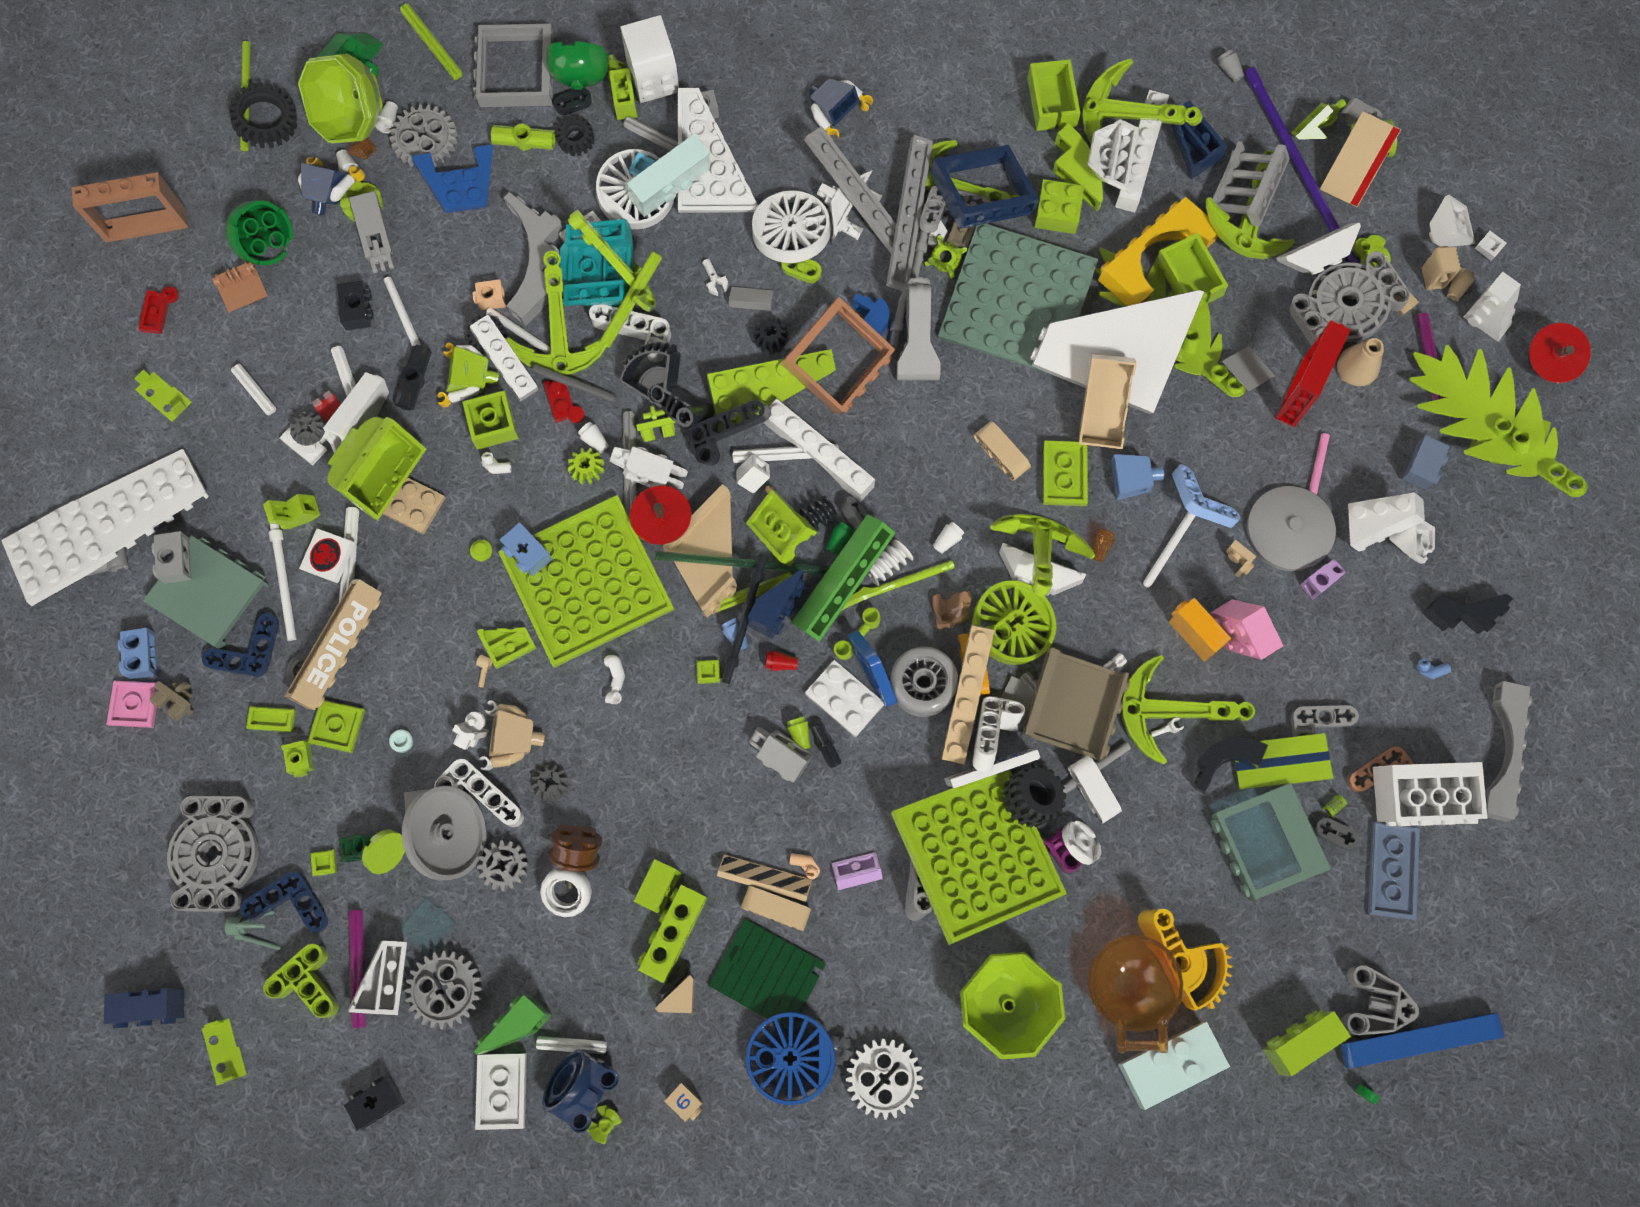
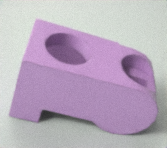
[1300,559,1346,600]

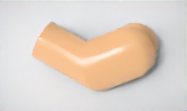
[790,853,820,879]

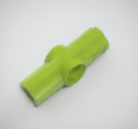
[491,124,556,151]

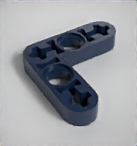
[202,613,279,677]
[240,872,328,933]

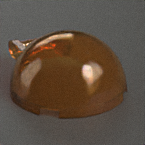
[1088,935,1184,1054]

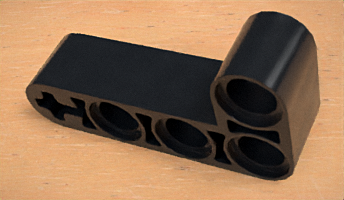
[688,400,771,466]

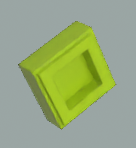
[697,660,720,684]
[311,849,337,877]

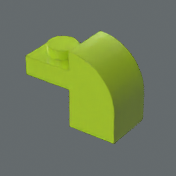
[263,494,320,529]

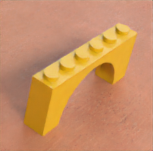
[1098,197,1218,306]

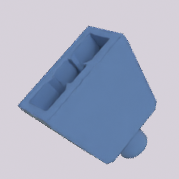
[1111,454,1164,500]

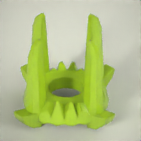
[924,235,968,278]

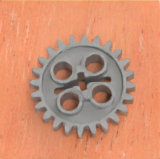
[389,104,458,167]
[404,951,483,1029]

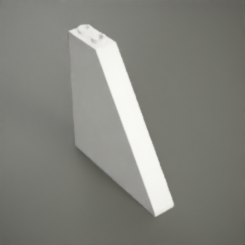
[1030,290,1204,414]

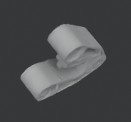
[1341,965,1419,1035]

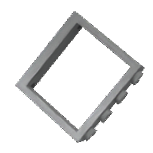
[473,24,554,107]

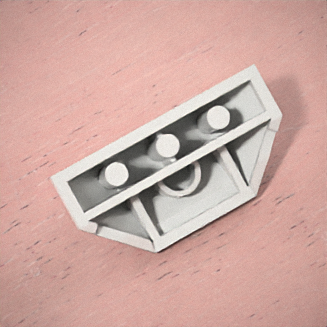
[1088,119,1139,191]
[1276,223,1361,275]
[999,543,1086,596]

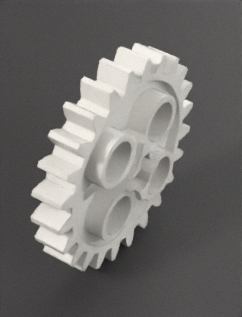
[846,1039,923,1120]

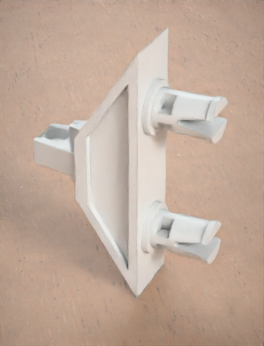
[817,170,882,244]

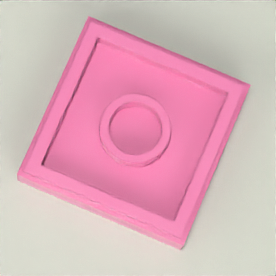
[106,680,157,728]

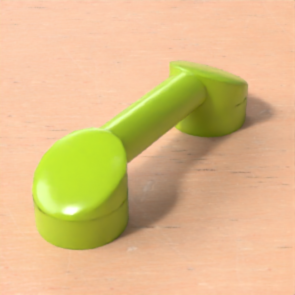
[834,608,881,660]

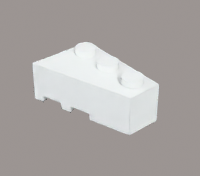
[1464,272,1521,341]
[1348,492,1425,551]
[347,940,407,1015]

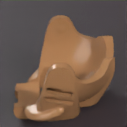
[933,591,972,629]

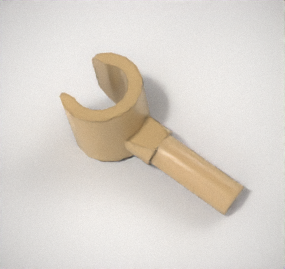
[476,655,492,688]

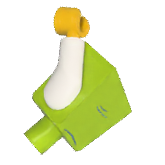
[437,343,499,407]

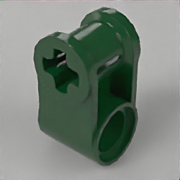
[338,835,374,863]

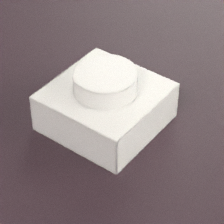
[1475,231,1507,261]

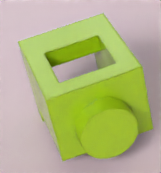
[281,740,314,777]

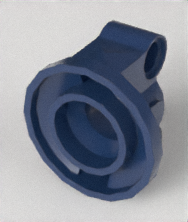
[542,1049,619,1133]

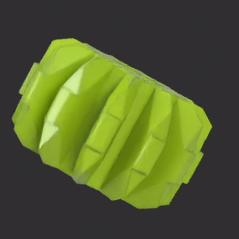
[568,448,605,485]

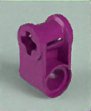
[1042,827,1081,873]

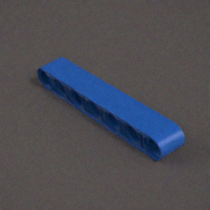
[1339,1013,1505,1069]

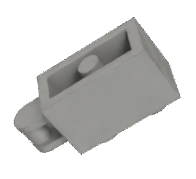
[749,727,813,783]

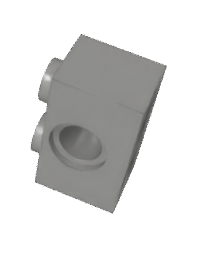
[151,531,192,584]

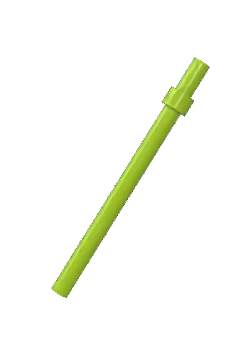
[240,41,251,151]

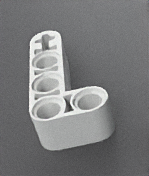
[589,304,671,363]
[972,696,1025,772]
[434,759,524,827]

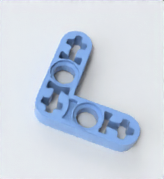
[1172,464,1240,528]

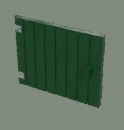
[708,919,826,1031]

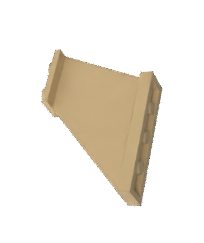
[662,484,737,618]

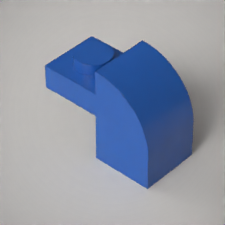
[852,293,889,336]

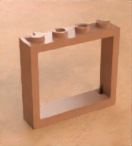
[71,172,189,242]
[780,297,895,415]

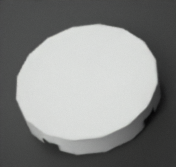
[1062,821,1101,865]

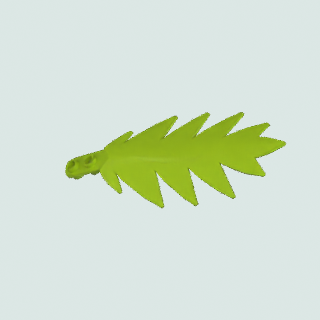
[1094,247,1246,397]
[1410,345,1588,497]

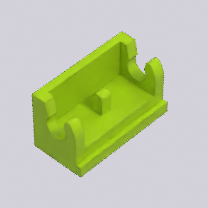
[633,859,682,915]

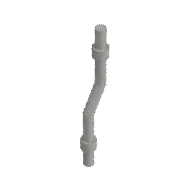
[889,230,928,349]

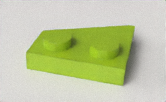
[477,627,536,669]

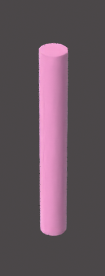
[1309,433,1330,495]

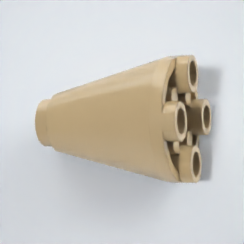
[1337,338,1384,386]

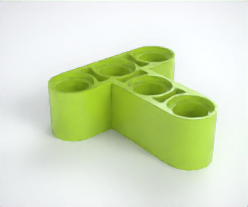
[263,944,339,1018]

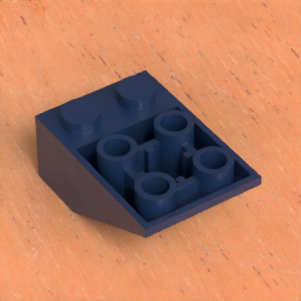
[748,570,806,639]

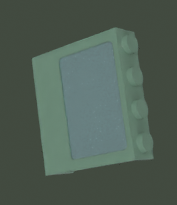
[1210,783,1331,901]

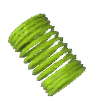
[1323,794,1347,817]

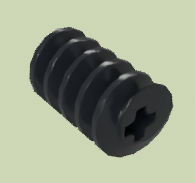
[799,496,837,531]

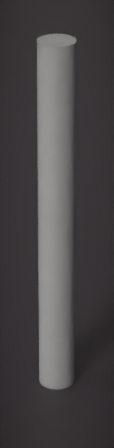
[1063,741,1131,794]

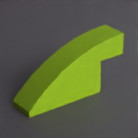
[1052,123,1103,211]

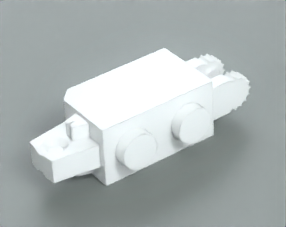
[610,446,688,489]

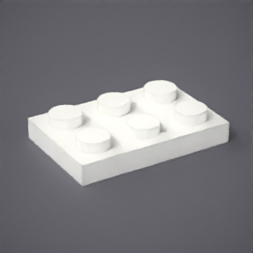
[805,660,884,738]
[475,1053,527,1130]

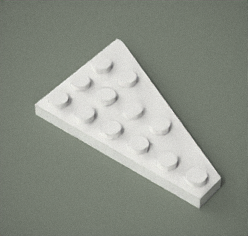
[678,88,759,213]

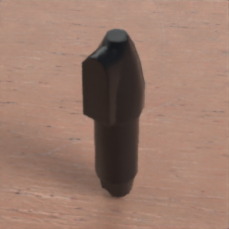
[657,963,691,1001]

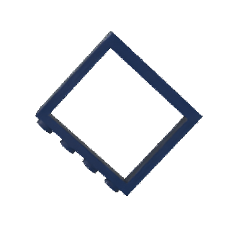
[930,145,1039,229]

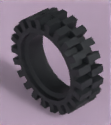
[229,83,297,148]

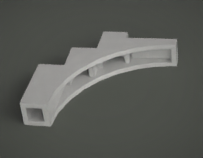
[504,192,563,327]

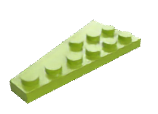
[707,349,836,432]

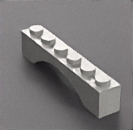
[1485,681,1532,822]

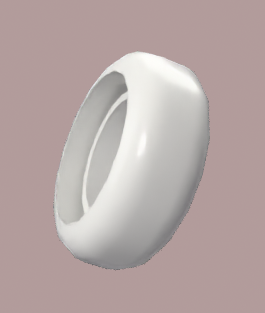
[540,868,592,917]

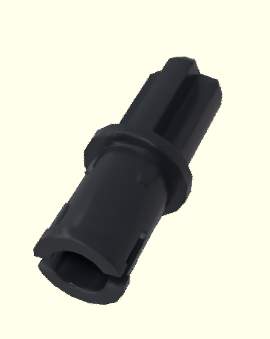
[811,723,841,768]

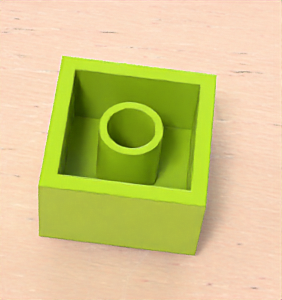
[1034,179,1084,234]
[462,390,519,450]

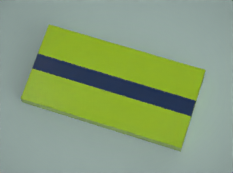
[1235,733,1333,790]

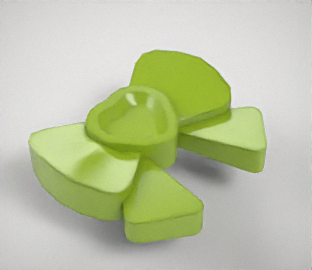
[587,1105,622,1144]

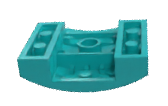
[560,219,633,306]

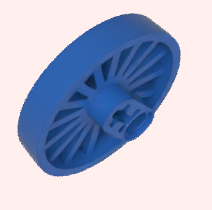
[746,1011,836,1105]

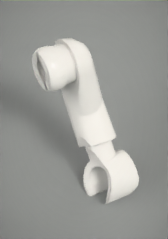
[604,655,625,704]

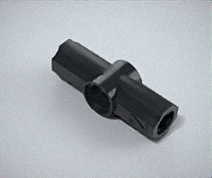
[395,345,432,411]

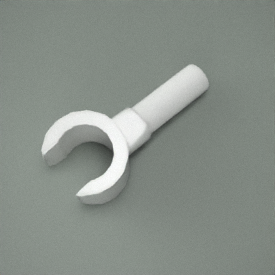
[1150,717,1184,737]

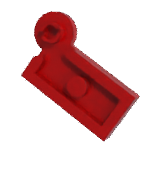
[138,286,179,334]
[543,380,585,424]

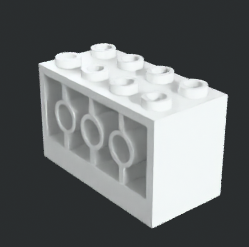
[1373,762,1487,826]

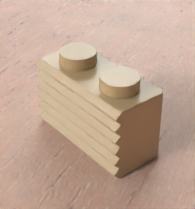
[1421,246,1461,290]

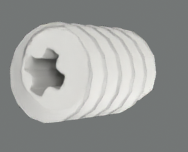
[867,540,913,586]

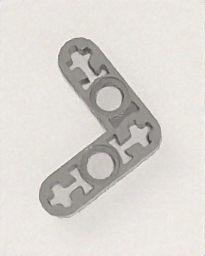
[919,185,989,233]
[1291,705,1359,737]

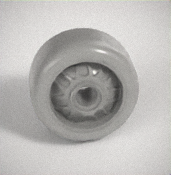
[890,646,958,717]

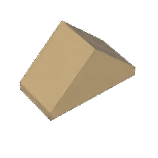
[655,975,695,1013]

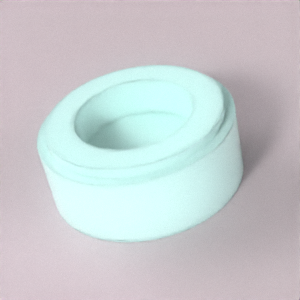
[389,729,413,753]

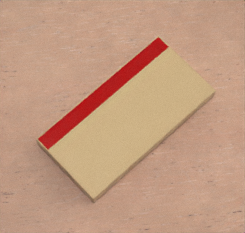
[1320,111,1401,207]

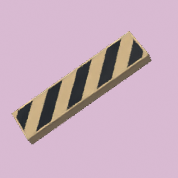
[717,855,812,902]

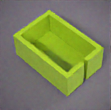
[1027,59,1080,131]
[1157,233,1228,308]
[1263,1010,1351,1076]

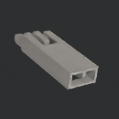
[349,191,394,274]

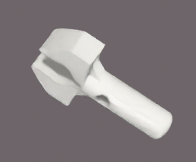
[702,259,728,296]

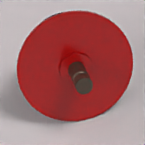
[1528,323,1591,383]
[630,486,691,545]

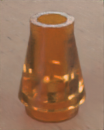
[1091,529,1115,563]

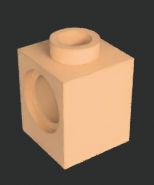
[473,279,506,311]

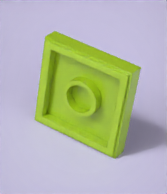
[308,700,365,753]

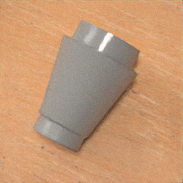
[1218,50,1245,82]

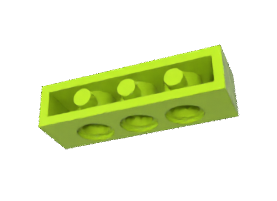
[637,885,708,984]

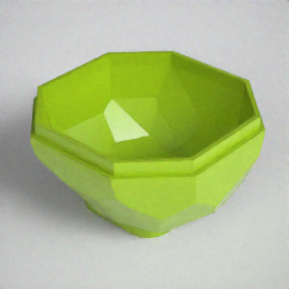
[298,54,382,144]
[960,952,1065,1059]

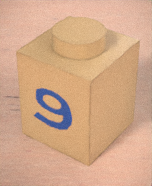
[664,1082,703,1122]

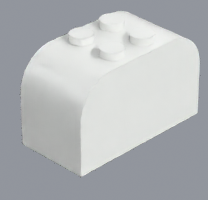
[620,15,679,104]

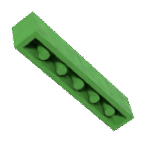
[791,514,895,642]

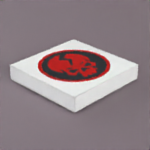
[299,529,356,583]

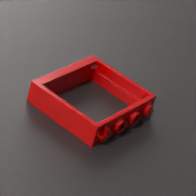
[1275,320,1351,428]

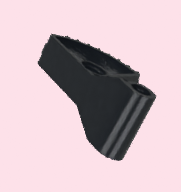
[620,342,714,427]

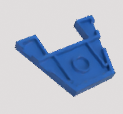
[412,145,493,213]

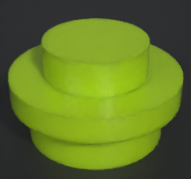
[470,540,493,562]

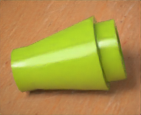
[787,716,811,749]

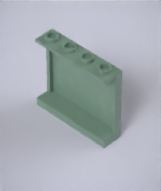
[143,536,269,650]

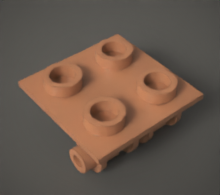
[212,261,268,313]

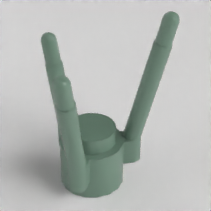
[225,910,281,950]

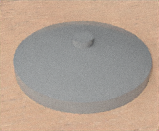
[1247,486,1336,571]
[402,786,486,881]

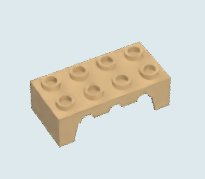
[1078,353,1137,449]

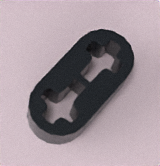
[554,88,592,115]

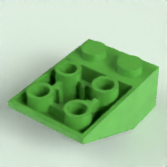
[474,995,552,1054]

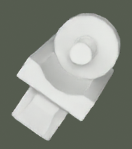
[452,712,489,750]

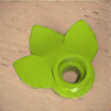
[1352,235,1391,267]

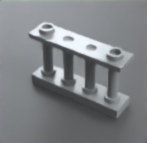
[1213,141,1290,227]

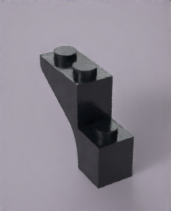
[1422,593,1513,634]

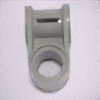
[1339,98,1382,126]

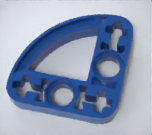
[847,630,897,708]

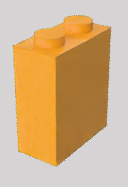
[1169,598,1231,662]

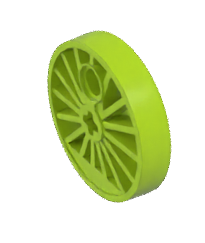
[972,580,1056,665]

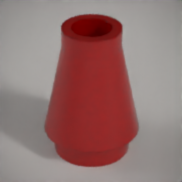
[764,649,798,671]

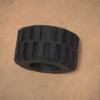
[1002,764,1066,828]

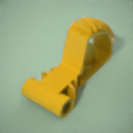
[1138,909,1233,1011]

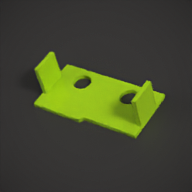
[134,369,192,422]
[202,1018,247,1086]

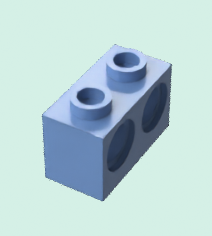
[118,628,157,679]

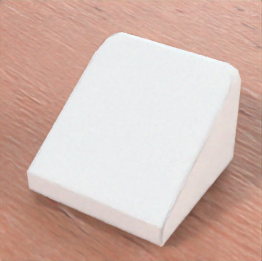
[927,221,949,248]

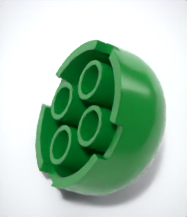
[546,41,609,90]
[226,200,293,265]

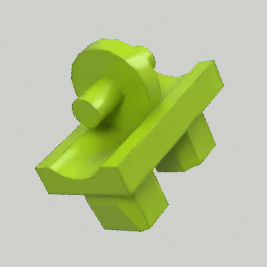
[636,405,676,442]

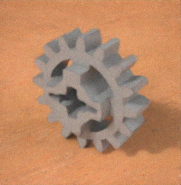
[477,840,529,892]

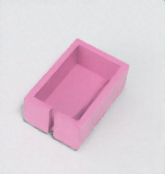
[1211,599,1283,660]

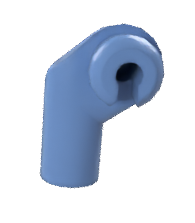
[1416,659,1451,679]

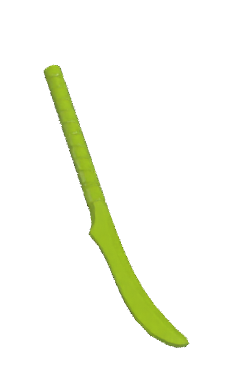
[841,560,955,611]

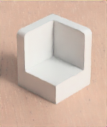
[736,454,770,493]

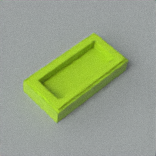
[246,706,296,732]

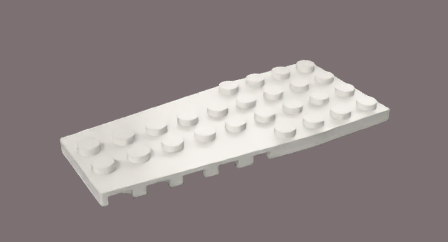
[1,449,209,606]

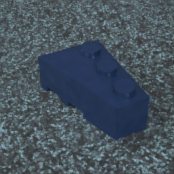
[1171,100,1227,180]
[104,988,185,1029]

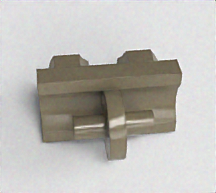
[149,681,194,721]

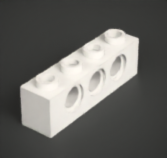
[470,315,538,402]

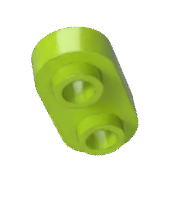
[781,259,821,283]

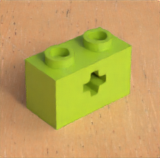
[609,68,637,120]

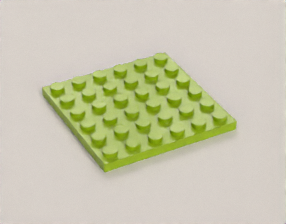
[498,495,674,668]
[891,769,1067,945]

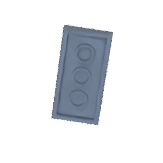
[1368,822,1420,921]

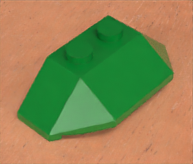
[317,33,384,63]

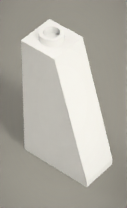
[323,373,389,453]

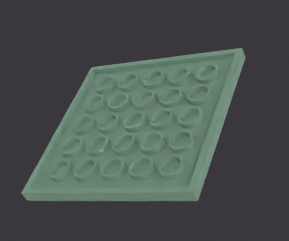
[938,224,1098,376]

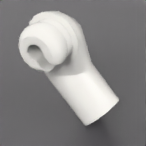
[481,452,512,474]

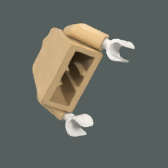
[479,700,545,771]

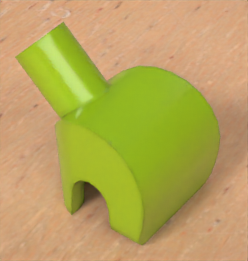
[608,54,627,82]

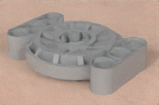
[1289,251,1410,346]
[167,796,259,912]

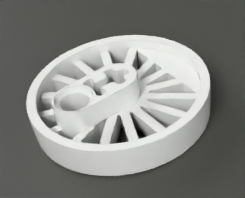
[596,149,674,229]
[752,191,831,263]

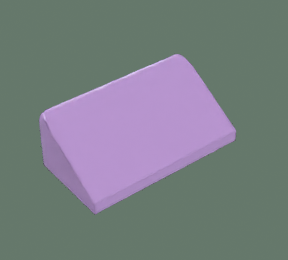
[831,852,883,890]

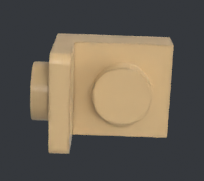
[1225,540,1256,577]

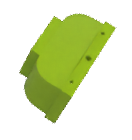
[327,417,427,520]

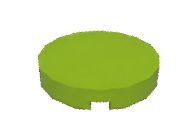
[362,829,405,874]

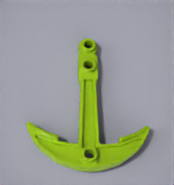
[1082,59,1203,144]
[919,140,1019,223]
[1206,150,1295,259]
[568,210,657,312]
[505,250,606,376]
[990,514,1095,597]
[1121,655,1255,764]

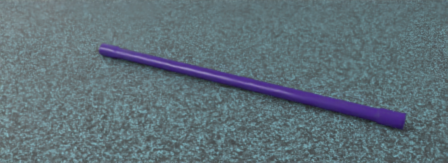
[1244,67,1360,264]

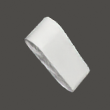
[1068,755,1122,824]

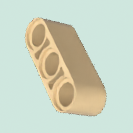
[973,421,1031,481]
[740,886,812,931]

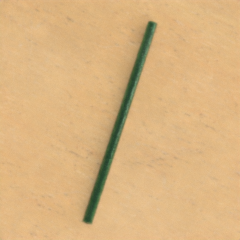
[655,551,831,574]

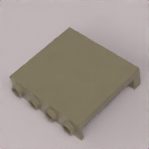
[1021,648,1130,760]

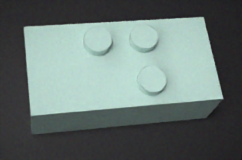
[627,134,710,217]
[1118,1022,1230,1110]

